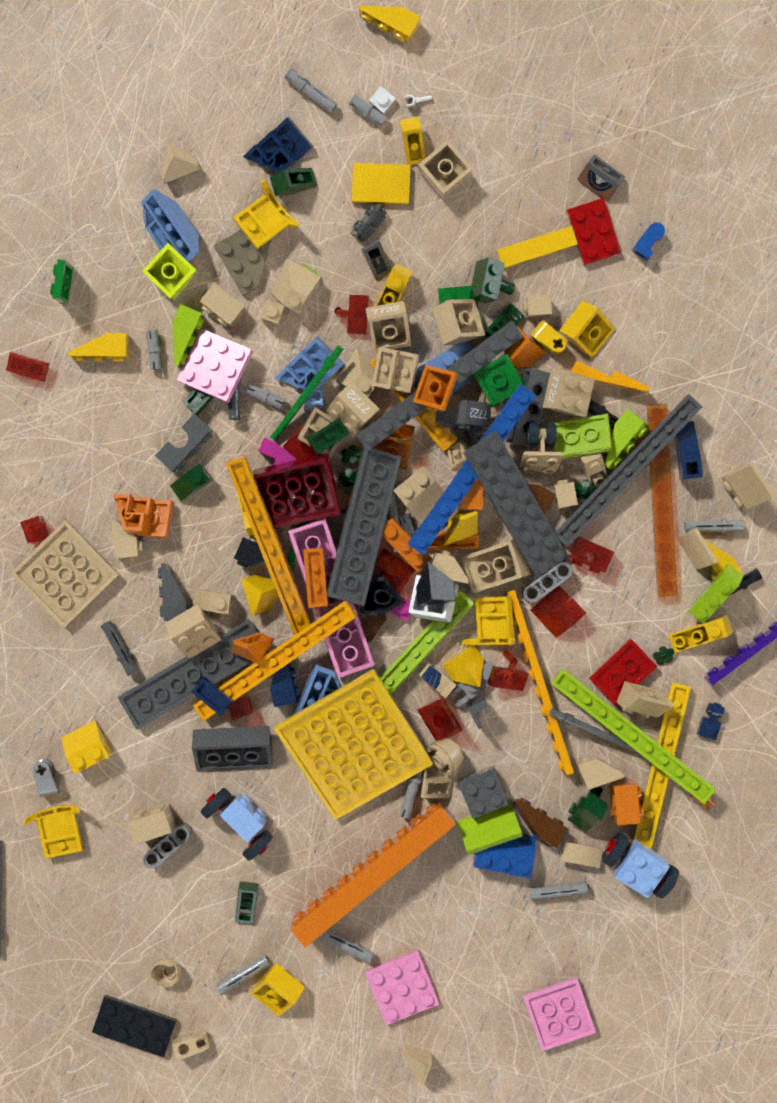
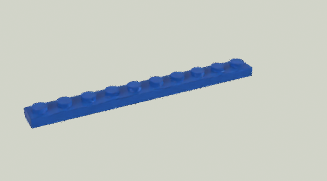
[407,384,536,555]

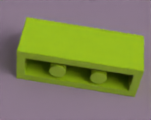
[688,564,744,624]

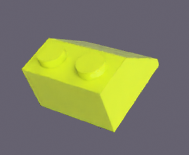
[142,243,197,300]

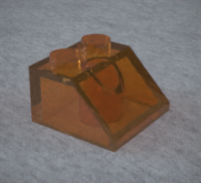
[373,424,415,469]

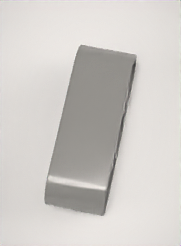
[522,562,572,602]
[143,823,192,869]

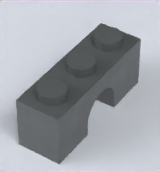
[155,413,213,472]

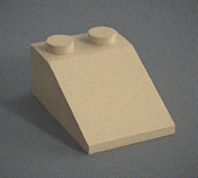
[722,463,776,510]
[393,466,459,525]
[460,540,531,594]

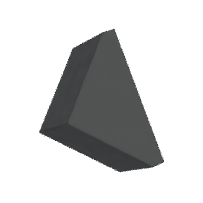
[362,240,392,280]

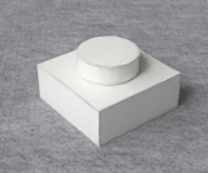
[369,86,396,115]

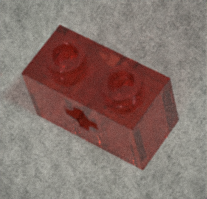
[568,536,614,575]

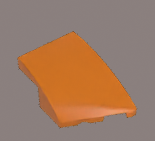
[114,494,174,539]

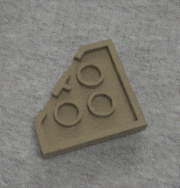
[213,230,272,296]

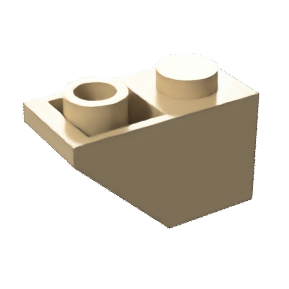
[578,453,608,488]

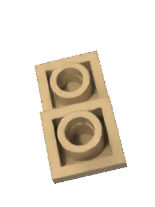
[559,841,603,868]

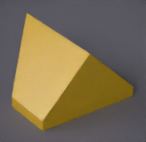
[444,511,478,546]
[241,575,279,616]
[442,645,484,687]

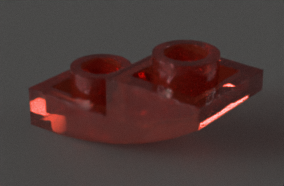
[6,352,50,382]

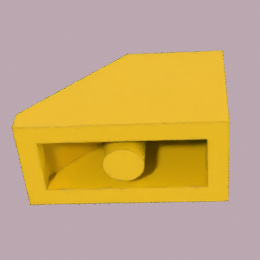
[400,116,426,165]

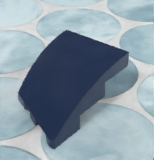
[243,117,314,173]

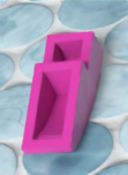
[258,437,297,465]

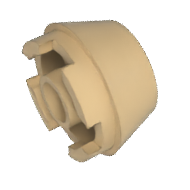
[426,738,464,777]

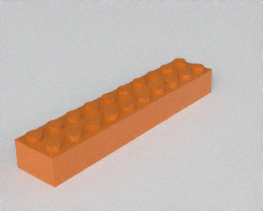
[290,800,456,948]

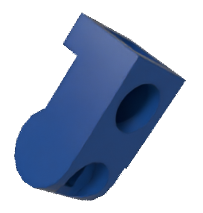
[632,222,665,262]

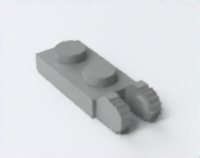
[448,661,501,707]

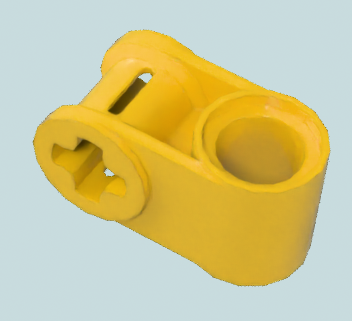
[530,320,567,354]

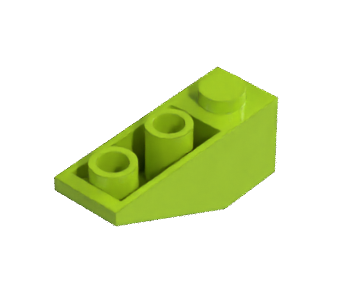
[173,304,205,368]
[605,408,650,470]

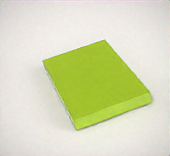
[553,414,612,459]
[457,802,523,855]

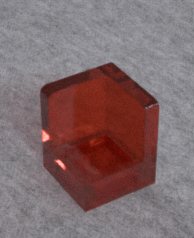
[20,516,49,544]
[228,694,254,721]

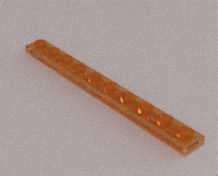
[646,404,678,597]

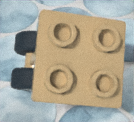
[519,422,562,474]

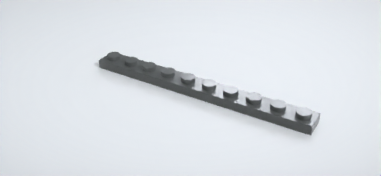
[356,321,523,451]
[555,394,703,547]

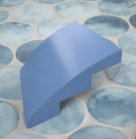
[275,336,344,394]

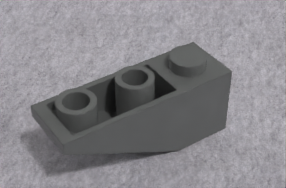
[158,563,189,621]

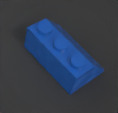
[473,834,536,878]

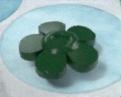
[341,445,362,464]
[339,467,357,487]
[574,480,595,499]
[653,646,675,665]

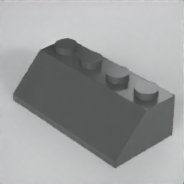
[192,726,273,771]

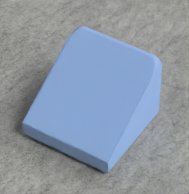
[304,389,324,412]

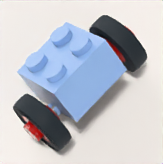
[200,788,273,861]
[602,832,679,899]

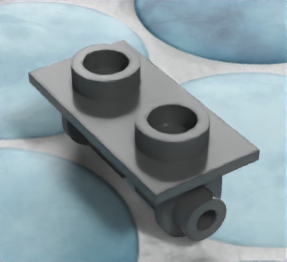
[351,204,387,243]

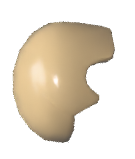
[149,958,180,987]

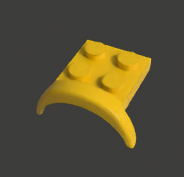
[233,179,300,250]
[462,596,515,646]
[23,804,84,859]

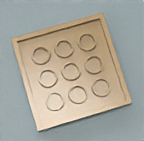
[10,520,120,628]

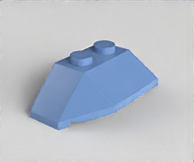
[141,189,199,262]
[414,341,473,394]
[295,665,342,714]

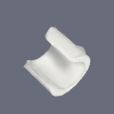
[404,94,432,108]

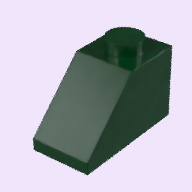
[270,168,317,196]
[170,464,213,502]

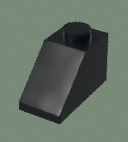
[233,537,265,568]

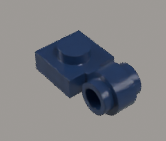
[696,702,725,741]

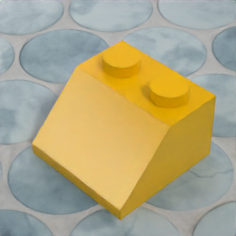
[559,301,616,358]
[61,720,113,774]
[250,963,305,1017]

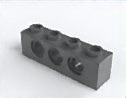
[505,368,550,449]

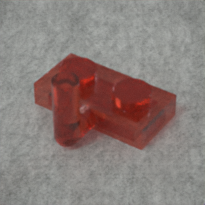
[334,294,369,335]
[487,650,529,691]

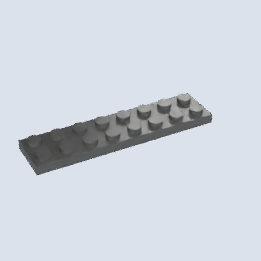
[463,431,569,579]
[326,447,401,606]
[117,619,269,730]

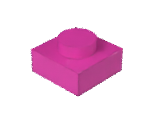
[391,596,411,621]

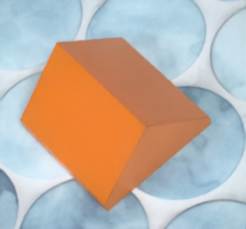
[413,365,458,412]

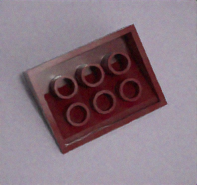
[252,453,341,528]

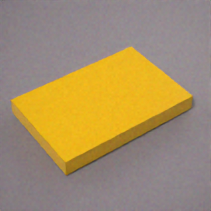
[352,163,411,205]

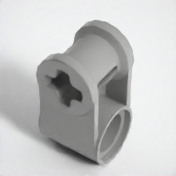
[32,758,60,798]

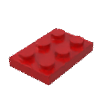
[566,198,621,266]
[589,638,657,706]

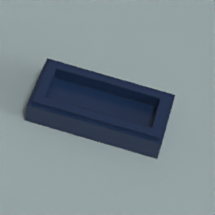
[192,676,234,716]

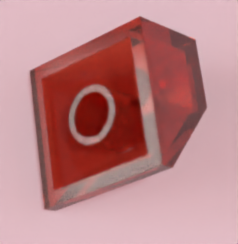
[530,585,586,638]

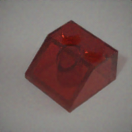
[372,548,415,594]

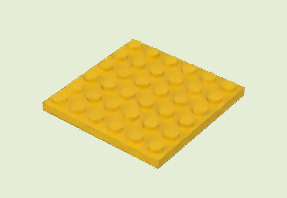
[274,669,433,820]

